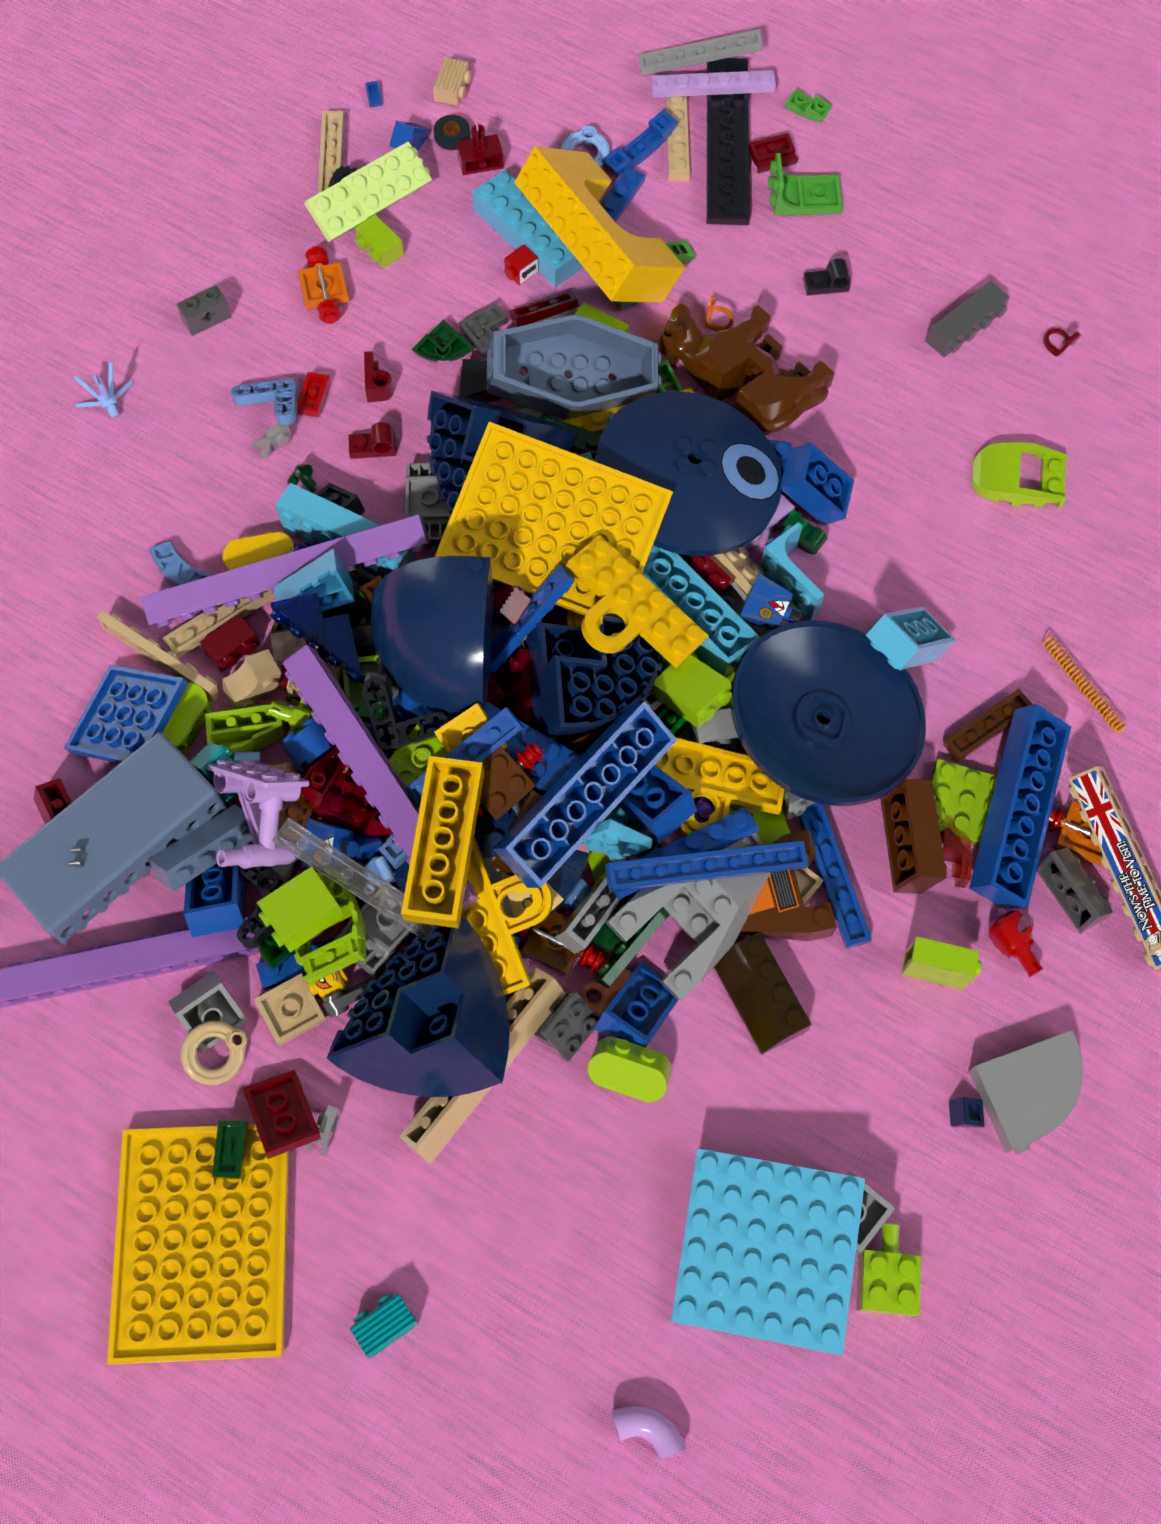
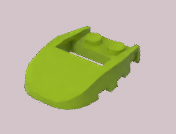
[971,442,1068,508]
[294,870,366,985]

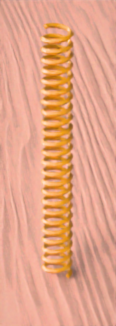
[1043,635,1127,734]

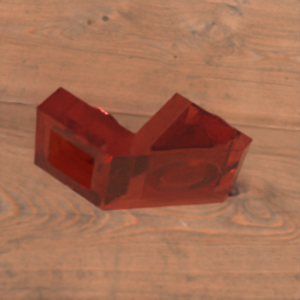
[940,827,973,888]

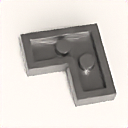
[458,302,508,358]

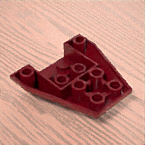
[301,739,395,837]

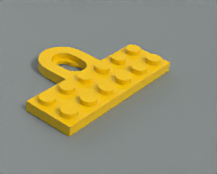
[566,535,709,669]
[655,738,785,837]
[461,836,553,995]

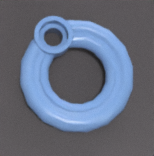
[561,125,610,168]

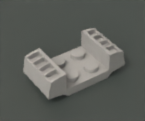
[405,463,451,545]
[334,878,420,978]

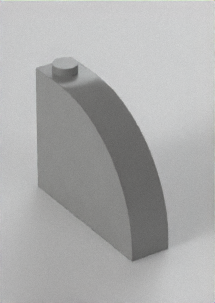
[969,1030,1083,1154]

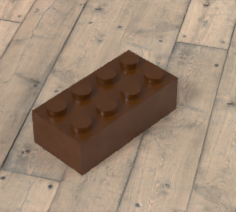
[880,779,947,894]

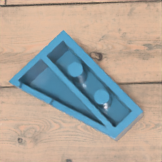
[274,548,355,623]

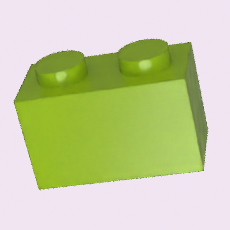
[355,215,404,269]

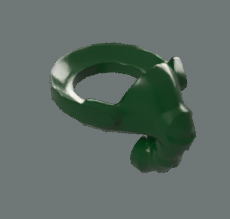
[287,464,317,493]

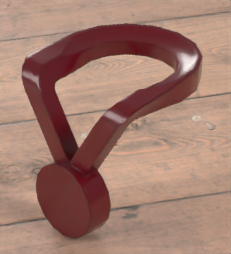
[1043,328,1081,357]

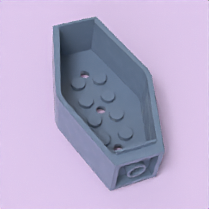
[487,315,661,420]

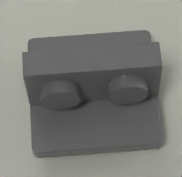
[534,991,599,1061]

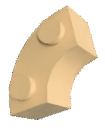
[222,649,281,710]

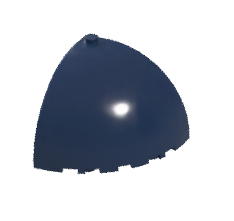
[427,390,576,514]
[370,556,494,719]
[515,615,663,735]
[326,914,510,1097]

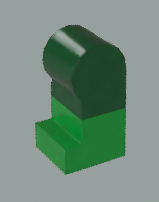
[779,510,827,555]

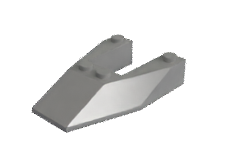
[605,840,770,1001]

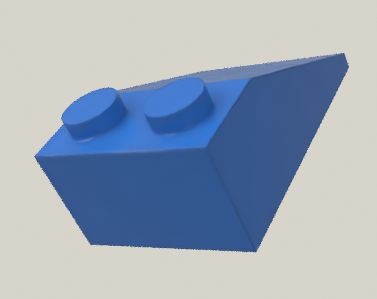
[618,765,697,844]
[594,962,678,1048]

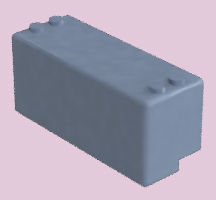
[0,732,226,945]

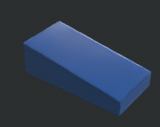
[365,81,382,107]

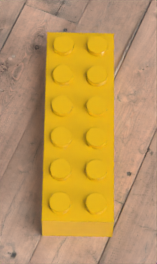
[401,756,484,928]

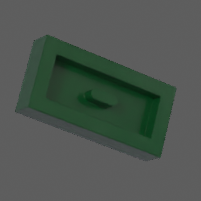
[212,1120,248,1179]

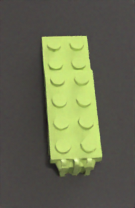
[304,141,432,242]

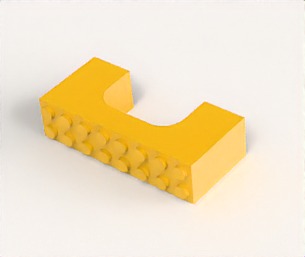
[514,146,686,303]

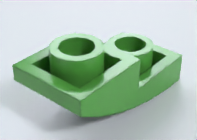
[784,88,833,122]

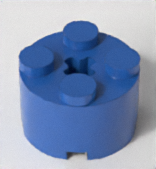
[283,717,335,774]

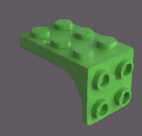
[768,153,843,216]

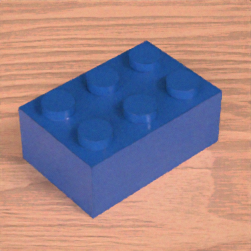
[780,442,854,525]
[184,863,246,937]

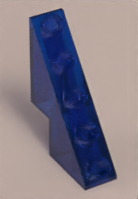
[270,592,364,684]

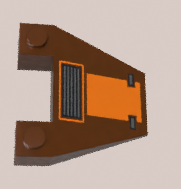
[739,830,837,941]

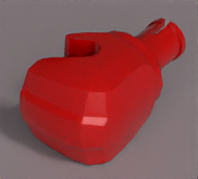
[988,910,1044,977]

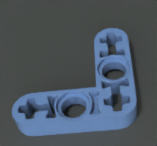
[231,378,298,425]

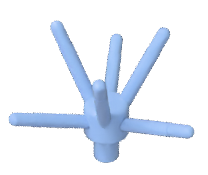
[74,362,133,418]

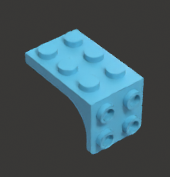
[760,522,824,621]

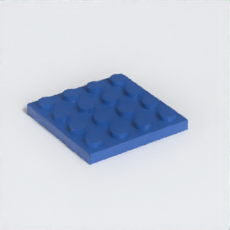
[64,665,188,764]

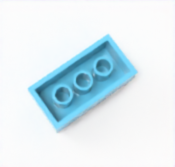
[866,607,956,670]

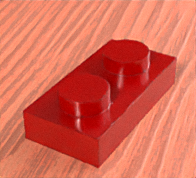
[297,372,331,418]

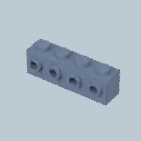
[149,804,253,892]

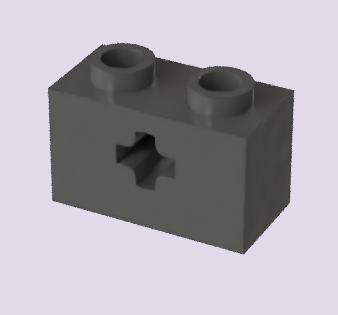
[177,285,231,336]

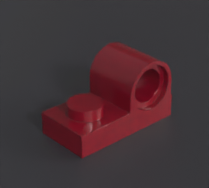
[364,351,394,403]
[348,422,396,459]

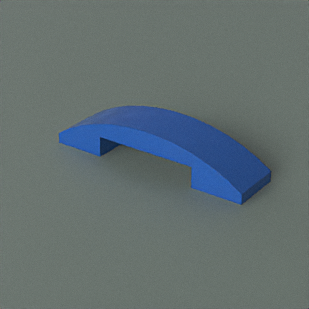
[602,109,678,175]

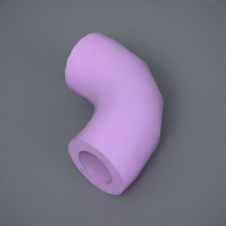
[611,1405,686,1460]

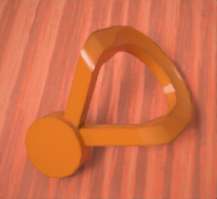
[705,296,734,331]

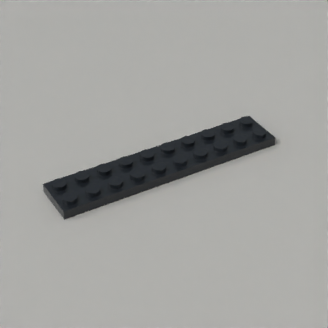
[706,58,750,225]

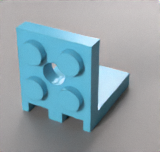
[582,805,652,861]

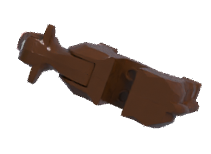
[658,304,835,435]

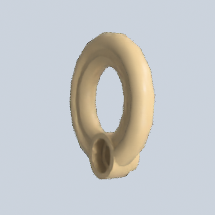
[180,1021,247,1085]

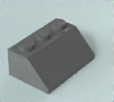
[1037,848,1113,934]

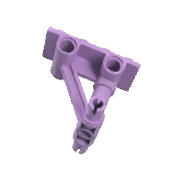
[207,759,309,869]

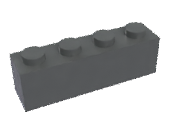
[925,281,1010,358]

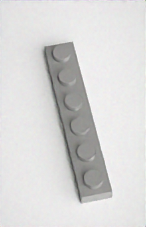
[639,29,763,76]

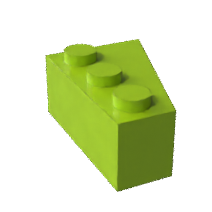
[205,704,287,761]

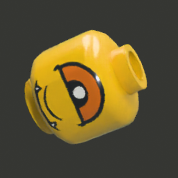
[307,969,348,998]

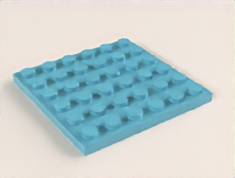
[671,1148,865,1356]

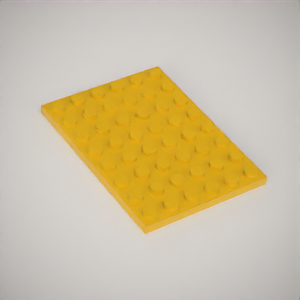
[435,422,673,617]
[107,1124,289,1365]

